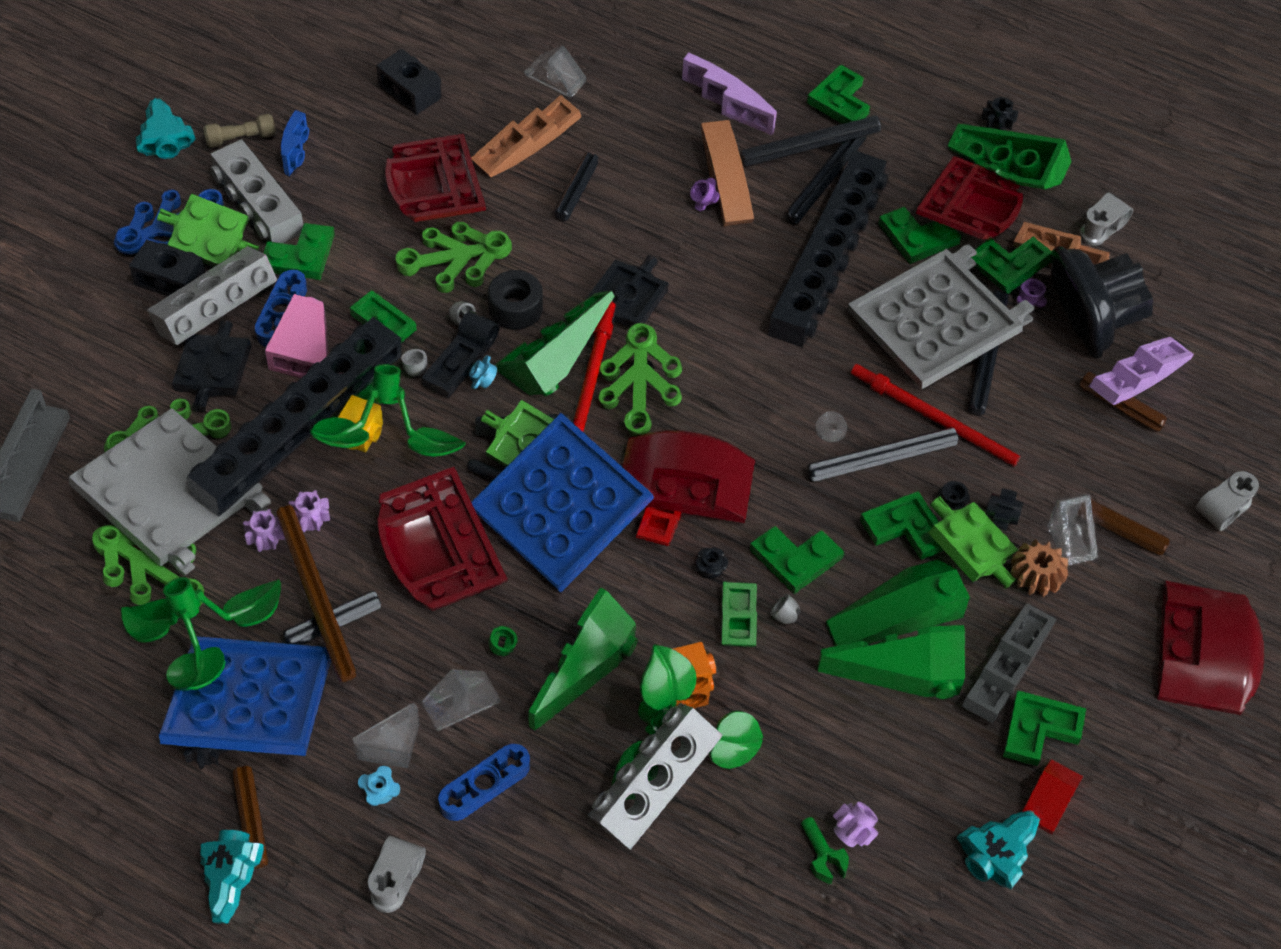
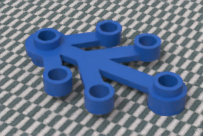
[114,189,224,254]

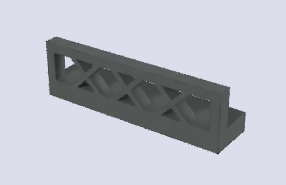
[0,388,70,522]

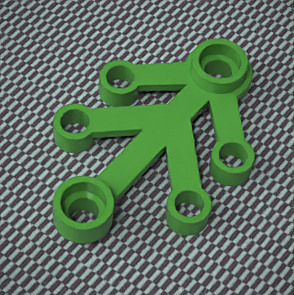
[396,222,512,293]
[599,323,682,437]
[104,399,231,452]
[92,525,204,606]

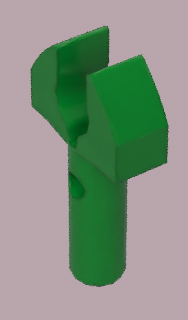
[801,817,849,884]

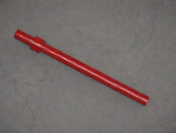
[573,301,616,432]
[851,363,1021,467]

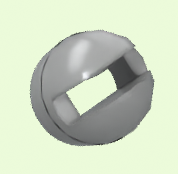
[448,301,476,326]
[401,349,428,377]
[770,594,800,624]

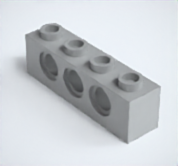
[210,139,303,243]
[147,246,277,345]
[588,703,723,850]

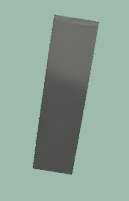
[962,603,1057,724]

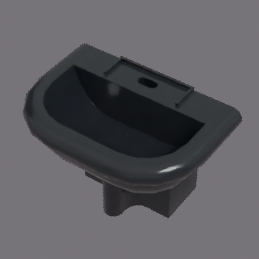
[1051,246,1153,358]

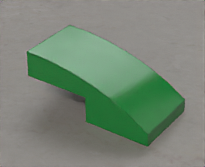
[721,582,757,647]

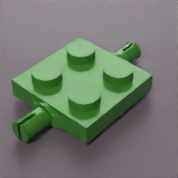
[157,194,259,267]
[481,400,554,467]
[928,496,1018,589]

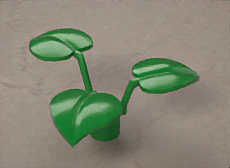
[310,364,466,457]
[121,577,281,691]
[611,644,763,800]

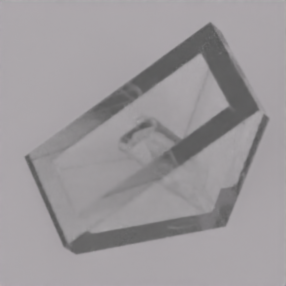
[524,45,587,98]
[1047,494,1098,565]
[422,669,500,731]
[352,703,420,768]

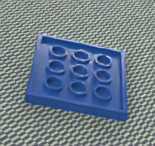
[471,413,654,593]
[159,636,331,756]

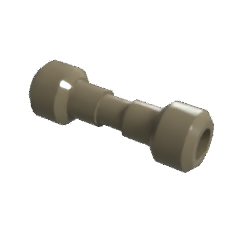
[203,113,276,148]

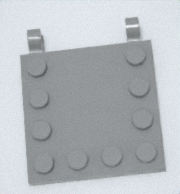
[848,245,1034,389]
[69,408,271,576]

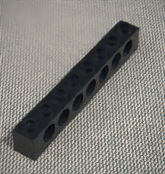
[768,150,889,348]
[187,317,401,517]

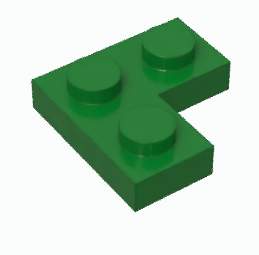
[807,65,870,124]
[878,206,961,264]
[263,223,335,280]
[971,237,1052,294]
[350,290,417,354]
[860,491,944,560]
[750,526,844,594]
[1003,690,1086,766]

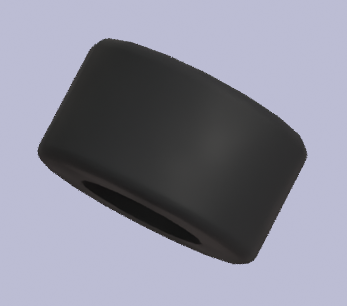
[488,270,543,330]

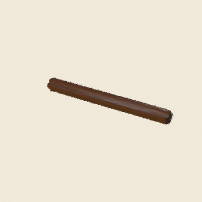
[276,505,356,683]

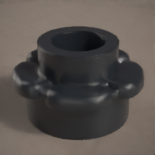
[938,481,970,510]
[695,547,728,579]

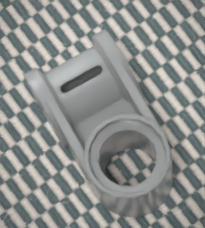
[1079,192,1134,246]
[1195,471,1259,531]
[368,836,426,913]

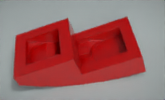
[636,507,682,546]

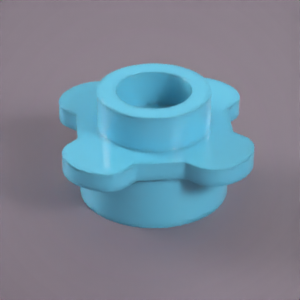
[469,355,497,390]
[358,766,400,806]

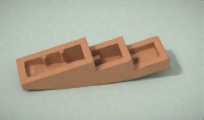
[471,95,582,178]
[700,120,754,226]
[1013,222,1110,267]

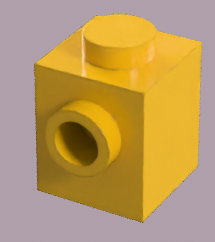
[338,395,383,453]

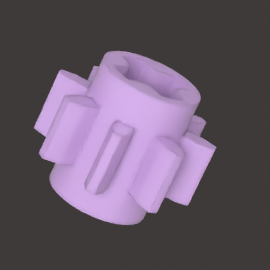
[289,490,330,532]
[243,509,285,552]
[833,802,879,847]

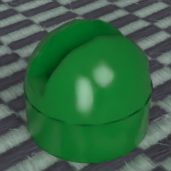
[488,626,517,657]

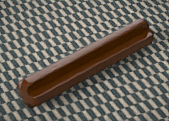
[1079,372,1167,432]
[1076,496,1170,555]
[232,765,268,869]

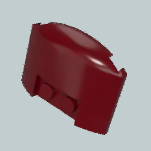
[385,134,486,222]
[915,156,1023,239]
[622,430,755,523]
[377,467,508,611]
[1157,580,1264,715]

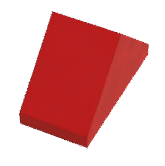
[1022,759,1083,835]

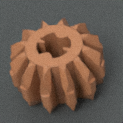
[1011,539,1068,597]

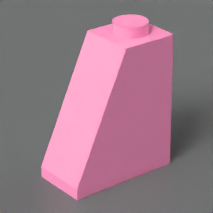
[265,294,328,378]

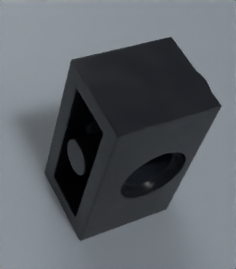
[376,49,442,115]
[129,240,205,296]

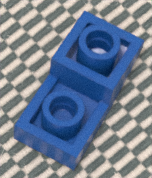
[281,110,309,176]

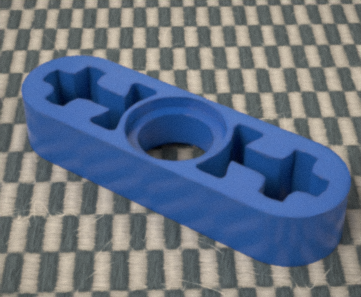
[255,270,307,347]
[438,744,530,821]

